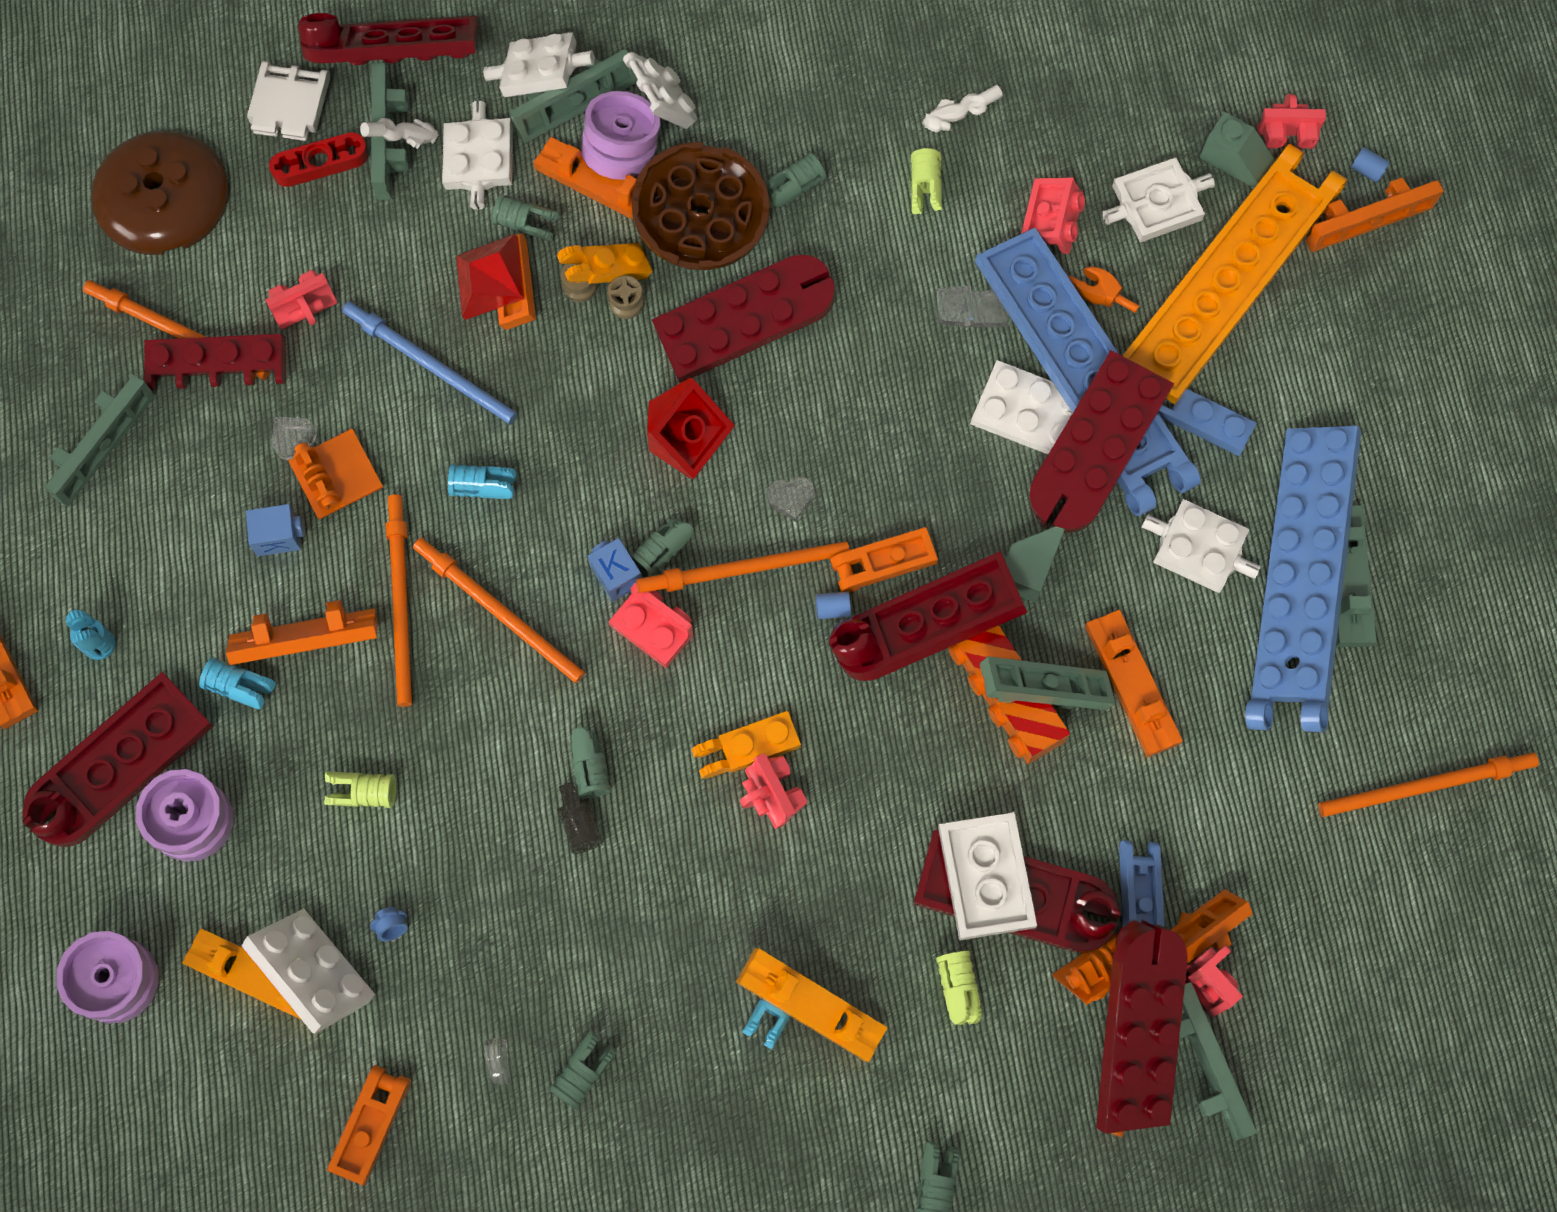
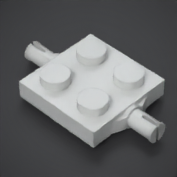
[483,32,595,97]
[442,101,513,210]
[1102,158,1215,243]
[1141,499,1261,593]

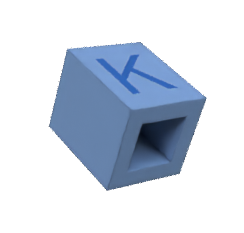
[246,504,305,556]
[587,538,642,602]

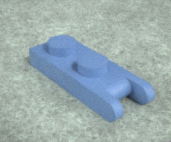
[1158,389,1256,456]
[1119,840,1165,927]

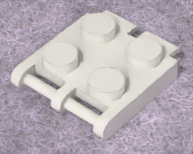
[623,52,698,129]
[247,61,330,141]

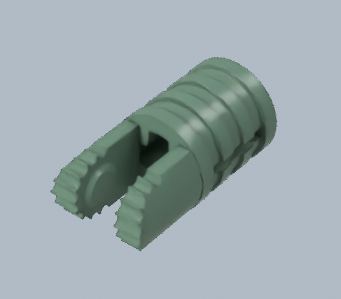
[764,153,826,208]
[492,194,560,242]
[630,518,694,577]
[570,726,611,799]
[548,1030,617,1110]
[915,1141,960,1212]

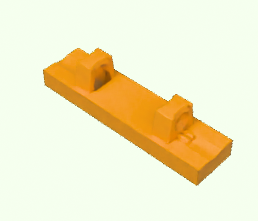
[182,928,302,1020]
[735,948,888,1062]

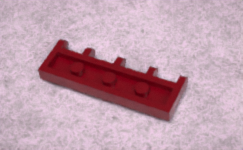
[144,334,286,390]

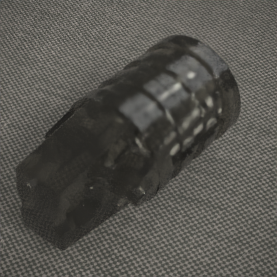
[557,782,604,854]

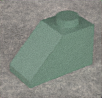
[1200,112,1275,188]
[1002,526,1065,603]

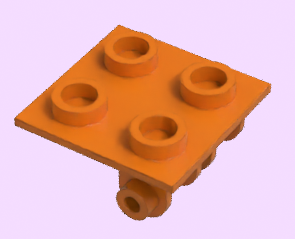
[288,429,384,520]
[1052,933,1117,1005]

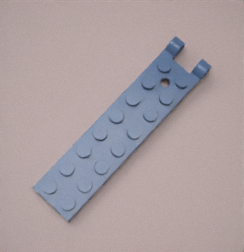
[974,228,1200,516]
[1245,426,1361,732]

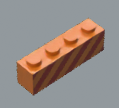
[948,626,1070,765]

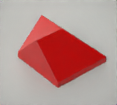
[456,234,525,320]
[647,378,735,479]

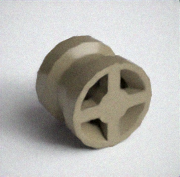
[560,263,597,302]
[607,275,644,319]

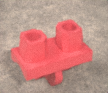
[1256,94,1326,149]
[265,270,338,330]
[739,753,807,829]

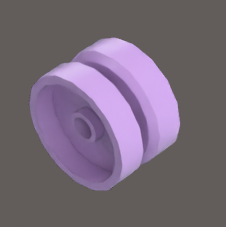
[581,91,660,180]
[136,769,233,862]
[56,931,159,1024]

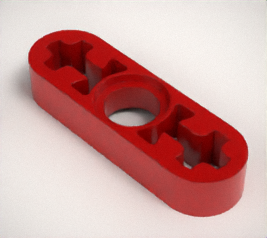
[269,132,369,187]

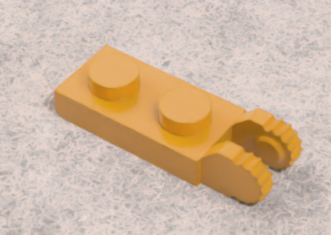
[557,243,653,284]
[691,711,801,779]

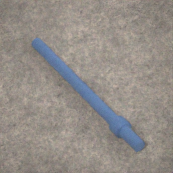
[342,301,517,425]

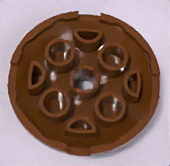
[91,130,229,255]
[632,142,770,270]

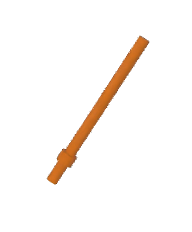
[83,280,270,380]
[385,494,412,707]
[413,537,585,684]
[636,541,850,594]
[1318,752,1539,817]

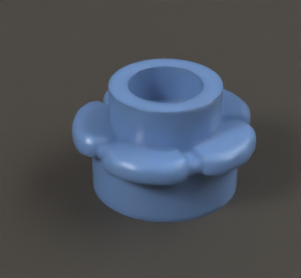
[370,907,408,942]

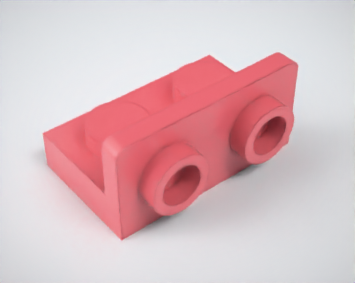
[1021,178,1085,254]
[608,583,694,668]
[1185,945,1243,1018]

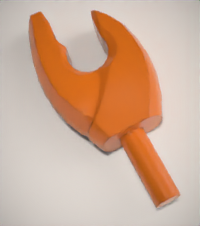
[1068,267,1140,313]

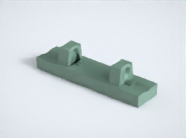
[509,49,638,144]
[371,63,408,200]
[44,375,155,507]
[1336,505,1377,647]
[979,656,1115,710]
[1179,982,1257,1141]

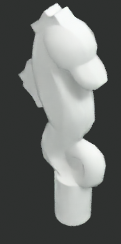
[923,85,1003,132]
[360,118,439,149]

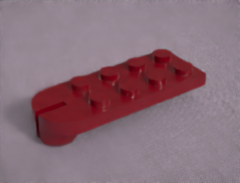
[297,12,479,65]
[652,255,836,383]
[1029,350,1174,533]
[829,551,1028,681]
[22,672,214,847]
[913,830,1121,953]
[1096,920,1188,1134]

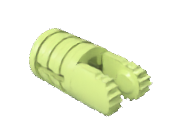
[911,148,942,215]
[325,772,396,808]
[936,951,982,1025]

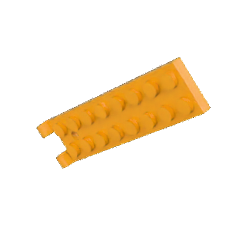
[1123,144,1348,404]

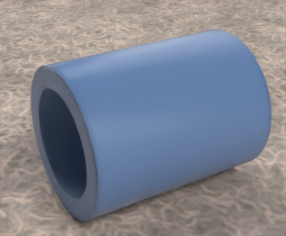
[1351,147,1390,183]
[816,591,851,619]

